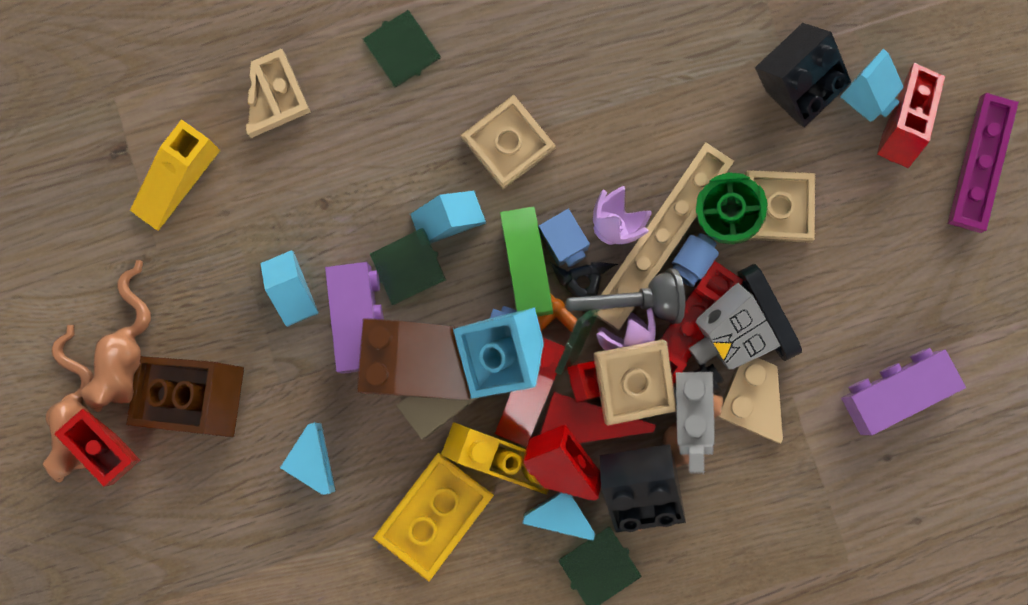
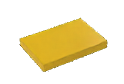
[373,452,494,581]

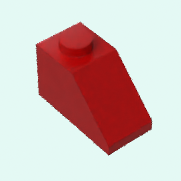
[54,408,141,487]
[523,424,601,501]

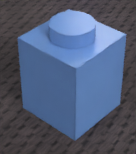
[538,208,590,267]

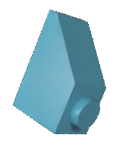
[840,49,904,122]

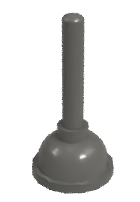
[565,268,685,324]

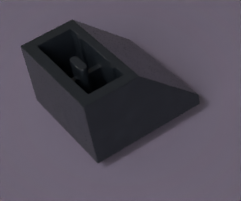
[755,23,852,127]
[600,444,686,533]

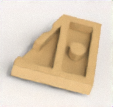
[246,48,311,138]
[718,358,783,444]

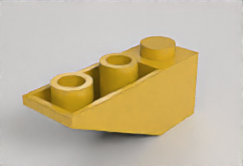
[130,119,220,231]
[441,422,549,495]

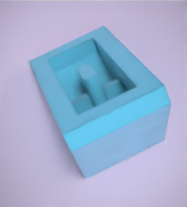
[410,191,486,247]
[260,250,319,327]
[280,423,336,495]
[523,492,595,541]

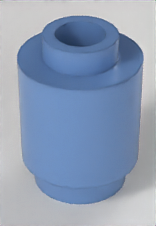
[672,233,719,287]

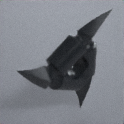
[550,262,618,322]

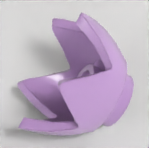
[593,186,652,245]
[596,307,656,351]

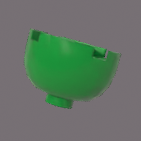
[696,172,768,245]

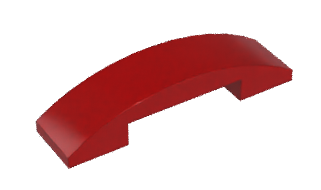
[659,261,743,386]

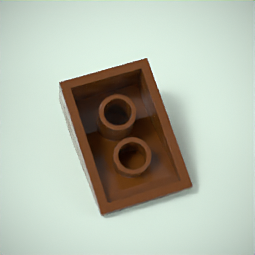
[357,318,471,400]
[126,356,244,437]

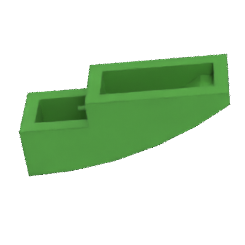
[500,207,553,317]

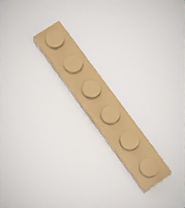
[590,142,734,331]

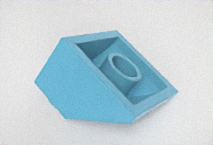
[453,308,544,399]

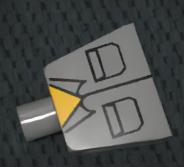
[688,283,781,369]

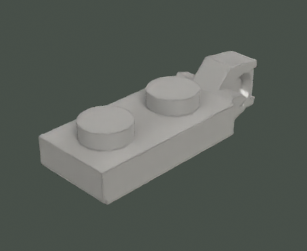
[676,372,715,474]

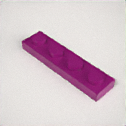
[947,93,1019,233]

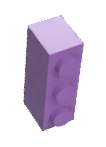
[325,262,384,374]
[841,348,966,435]

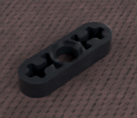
[737,264,802,361]

